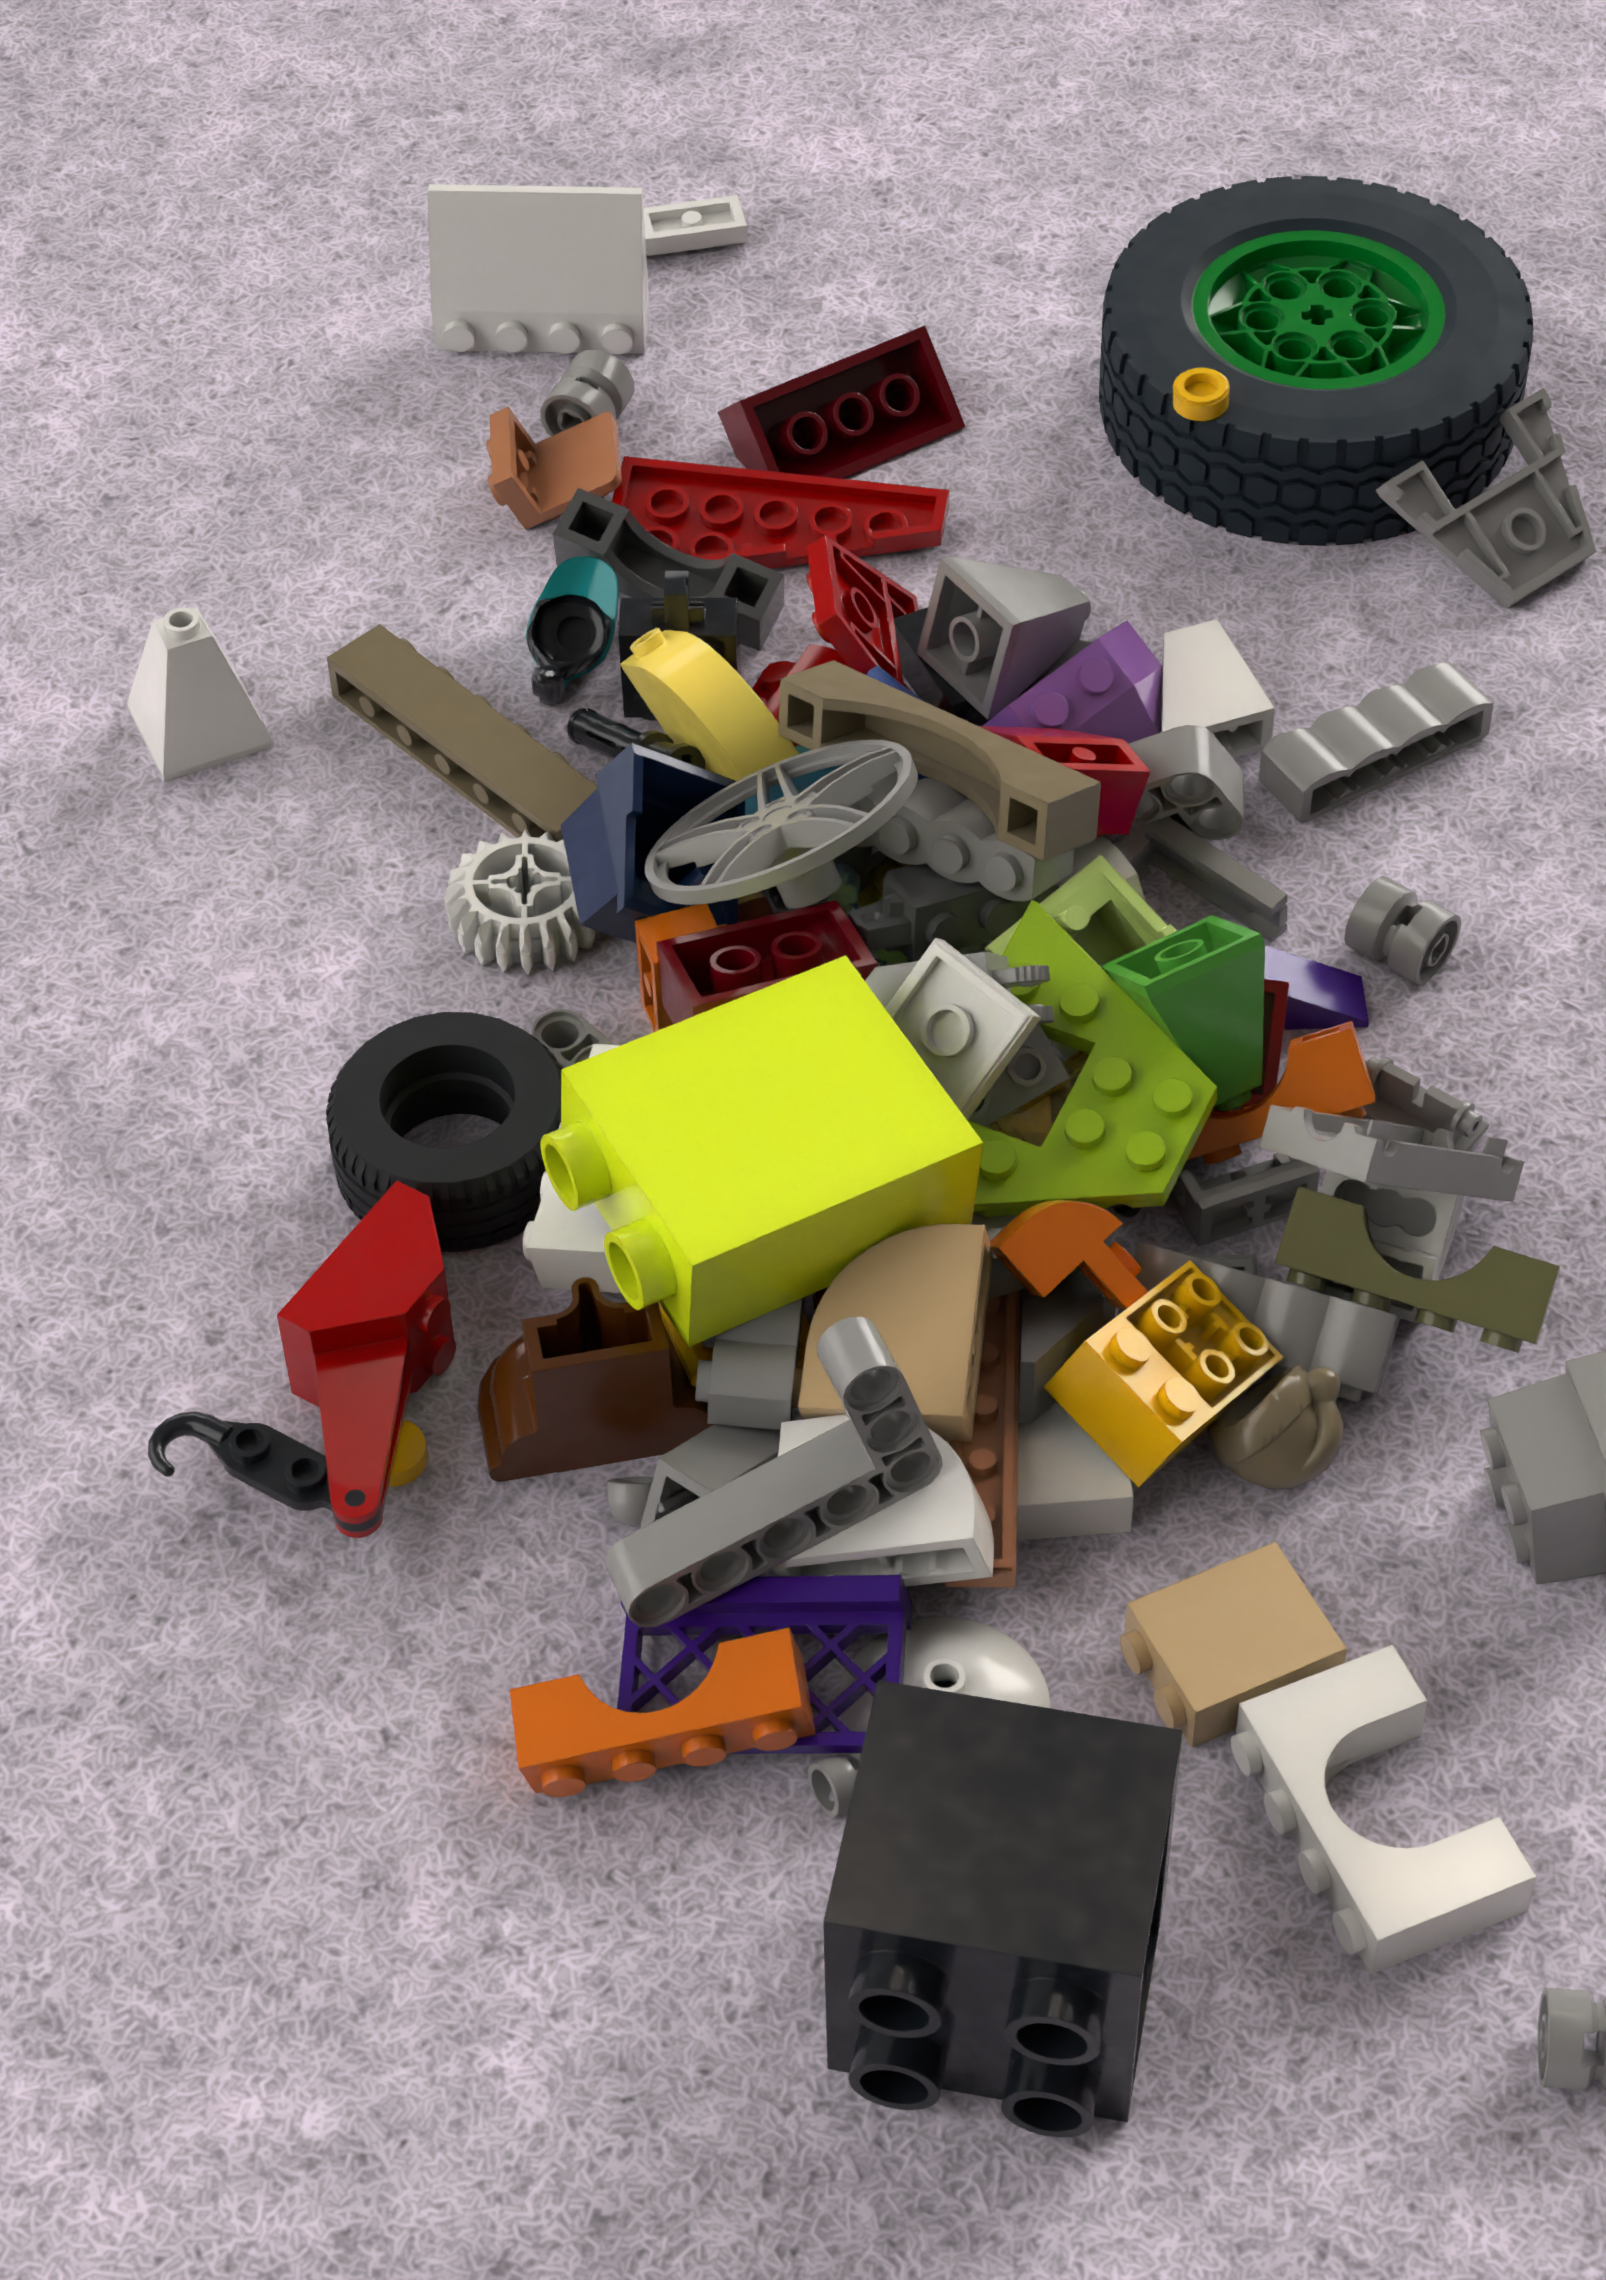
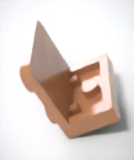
[486,406,622,530]

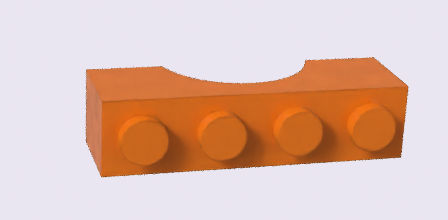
[1187,1021,1375,1164]
[509,1628,816,1797]

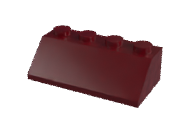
[718,326,966,479]

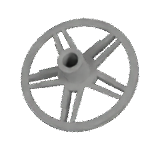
[644,739,918,909]

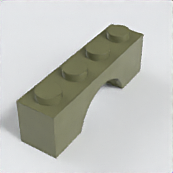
[1275,1186,1561,1353]

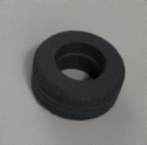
[326,1012,563,1252]

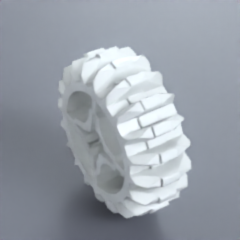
[444,828,603,975]

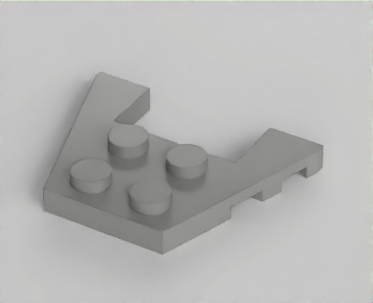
[1376,388,1597,608]

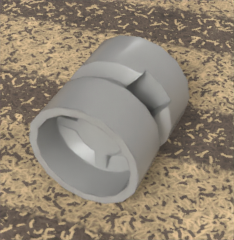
[540,349,635,436]
[1344,876,1461,986]
[1537,1987,1606,2091]

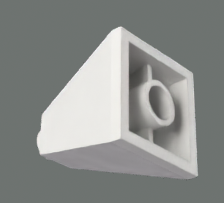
[127,607,274,782]

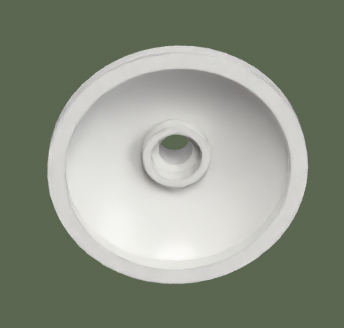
[838,1617,1051,1761]

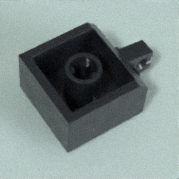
[618,571,741,720]

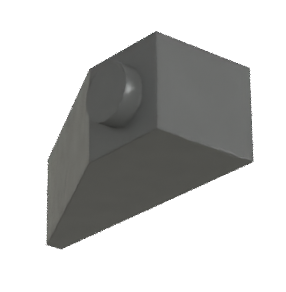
[1019,1271,1115,1423]

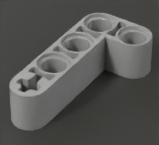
[1102,725,1244,840]

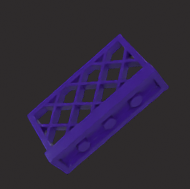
[617,1575,913,1754]

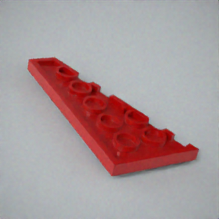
[611,456,949,569]

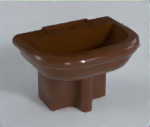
[477,1277,713,1482]

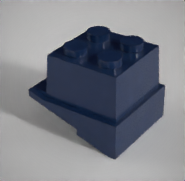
[561,743,745,943]

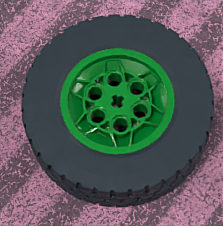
[1099,176,1534,546]

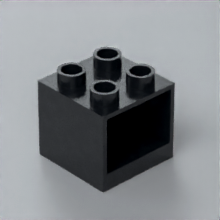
[823,1680,1183,2137]

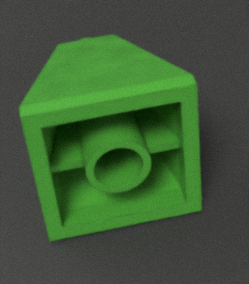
[1100,915,1265,1111]

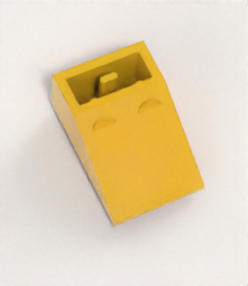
[1044,1260,1284,1488]

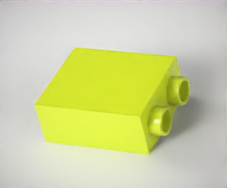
[540,955,983,1347]

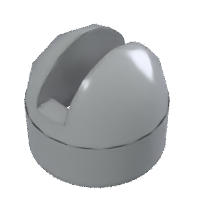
[607,1476,653,1527]
[808,1754,859,1818]

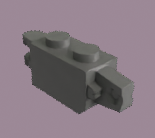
[848,863,1060,962]

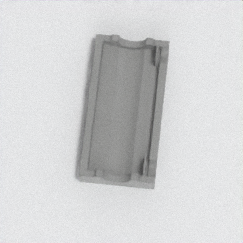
[1259,1105,1525,1202]

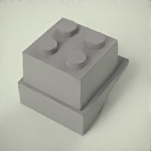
[1480,1350,1606,1585]

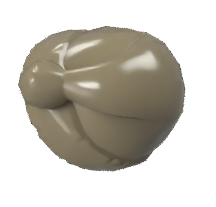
[1208,1364,1344,1489]

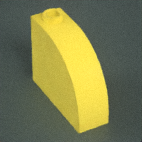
[619,628,799,781]

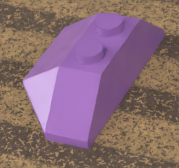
[983,620,1163,744]

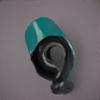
[526,556,619,706]

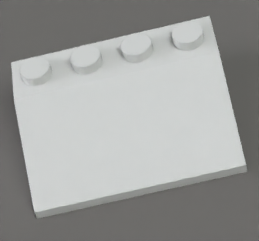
[428,184,650,355]

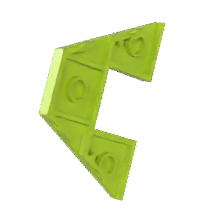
[967,900,1217,1217]

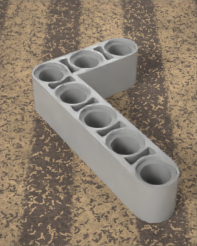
[605,1316,943,1628]

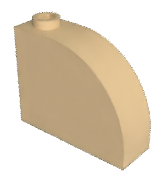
[792,1224,993,1442]

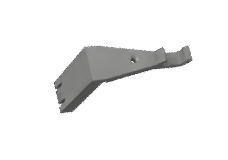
[1116,816,1288,943]

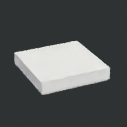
[885,938,1042,1120]

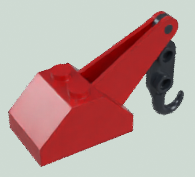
[148,1181,456,1538]

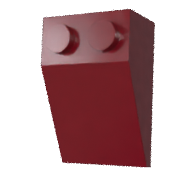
[656,900,878,1024]

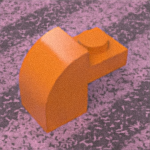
[990,1200,1148,1309]

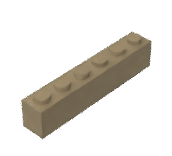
[327,624,598,842]

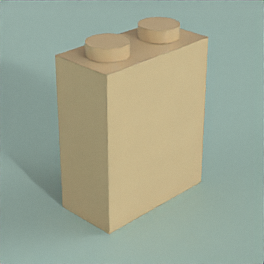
[1120,1542,1347,1748]

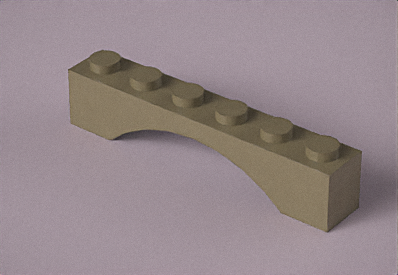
[779,660,1101,861]

